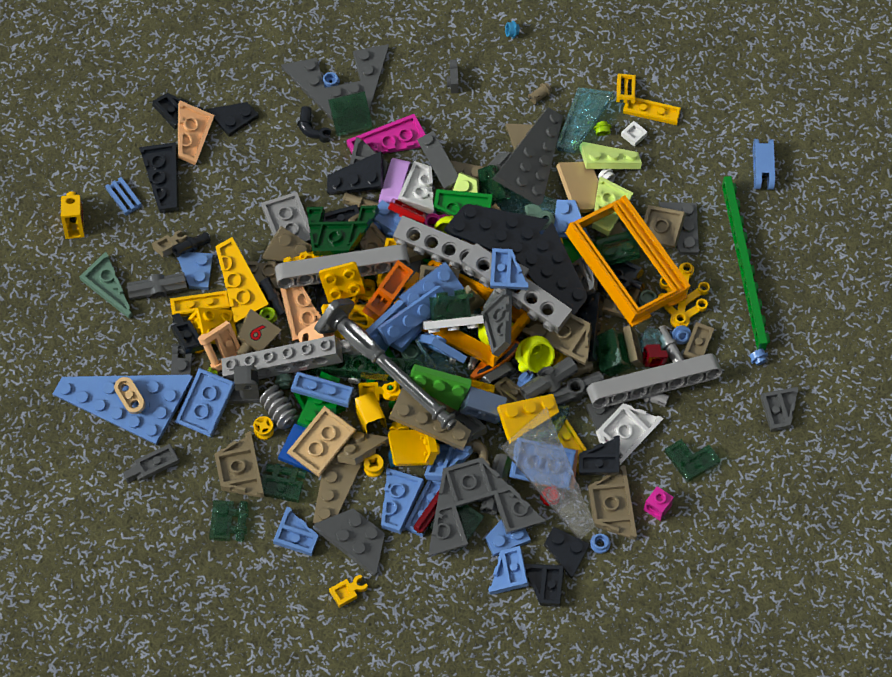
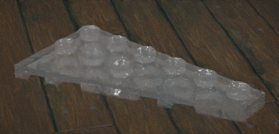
[501,407,595,540]

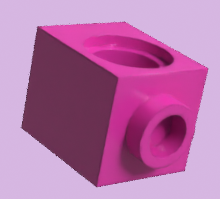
[644,486,674,521]

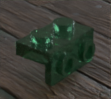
[429,289,473,321]

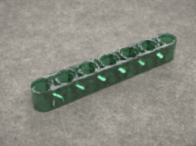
[301,354,425,382]

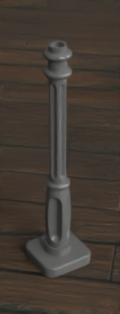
[314,298,457,430]

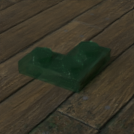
[664,439,721,483]

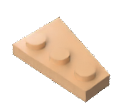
[177,101,214,165]
[280,286,321,342]

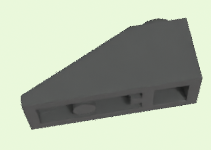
[417,131,458,190]

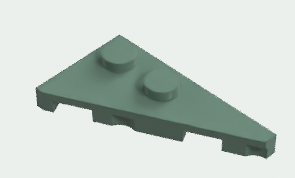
[79,252,133,319]

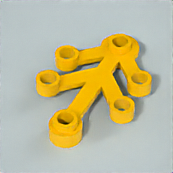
[658,262,710,328]

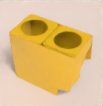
[355,391,387,433]

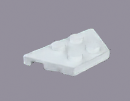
[596,403,663,465]

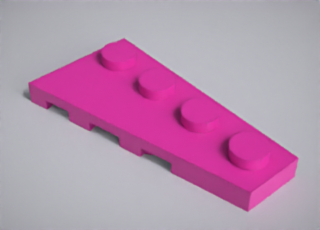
[346,114,426,154]

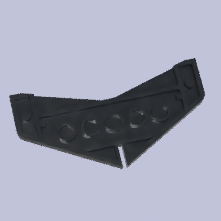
[444,204,587,315]

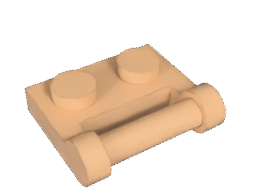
[198,321,241,372]

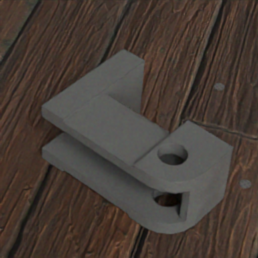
[227,365,260,404]

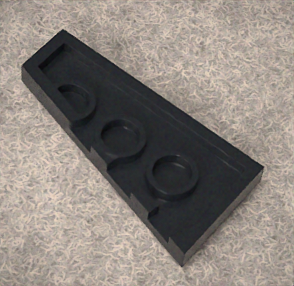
[573,293,604,363]

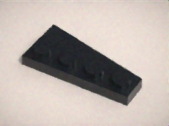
[139,142,179,213]

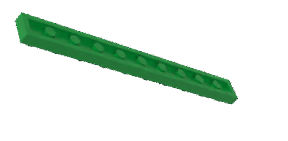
[722,176,770,351]

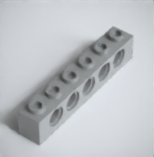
[393,215,492,278]
[462,243,572,334]
[221,335,343,382]

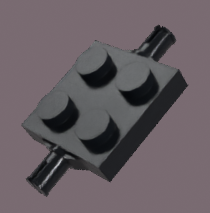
[597,256,645,293]

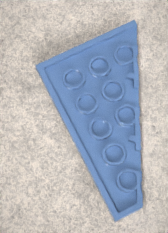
[53,375,194,445]

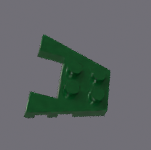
[307,205,379,256]

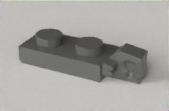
[123,444,180,483]

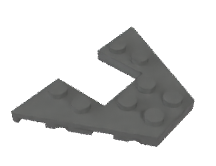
[281,44,389,121]
[428,457,545,557]

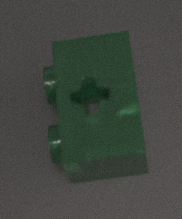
[595,328,631,376]

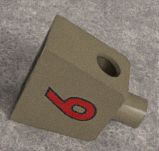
[237,309,282,355]

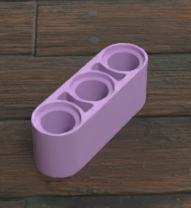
[379,158,411,204]

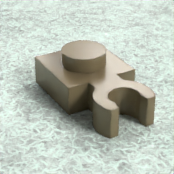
[152,230,188,258]

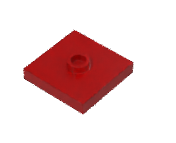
[388,198,426,224]

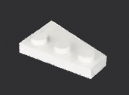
[398,161,434,214]
[422,314,484,333]

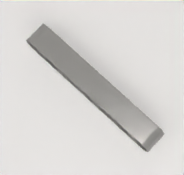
[275,245,410,289]
[586,354,722,409]

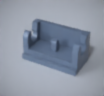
[460,386,507,424]

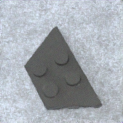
[313,508,385,576]

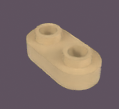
[114,377,145,414]

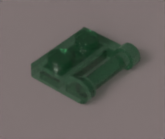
[595,229,641,266]

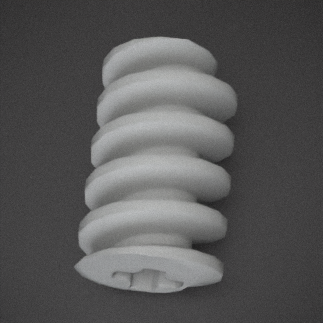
[260,385,300,430]

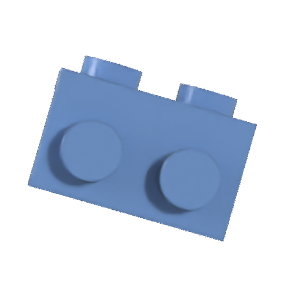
[373,200,401,238]

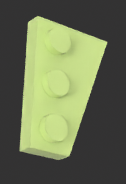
[579,141,642,169]
[591,176,633,236]

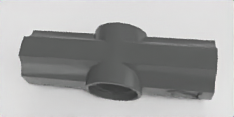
[127,272,188,300]
[520,356,578,399]
[545,371,604,406]
[480,453,513,515]

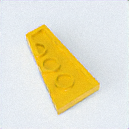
[215,237,269,324]

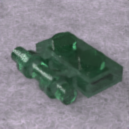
[262,463,307,503]
[209,500,249,542]

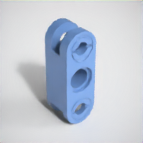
[753,139,775,190]

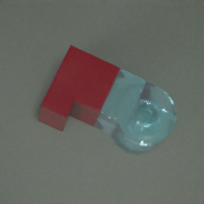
[640,328,668,367]

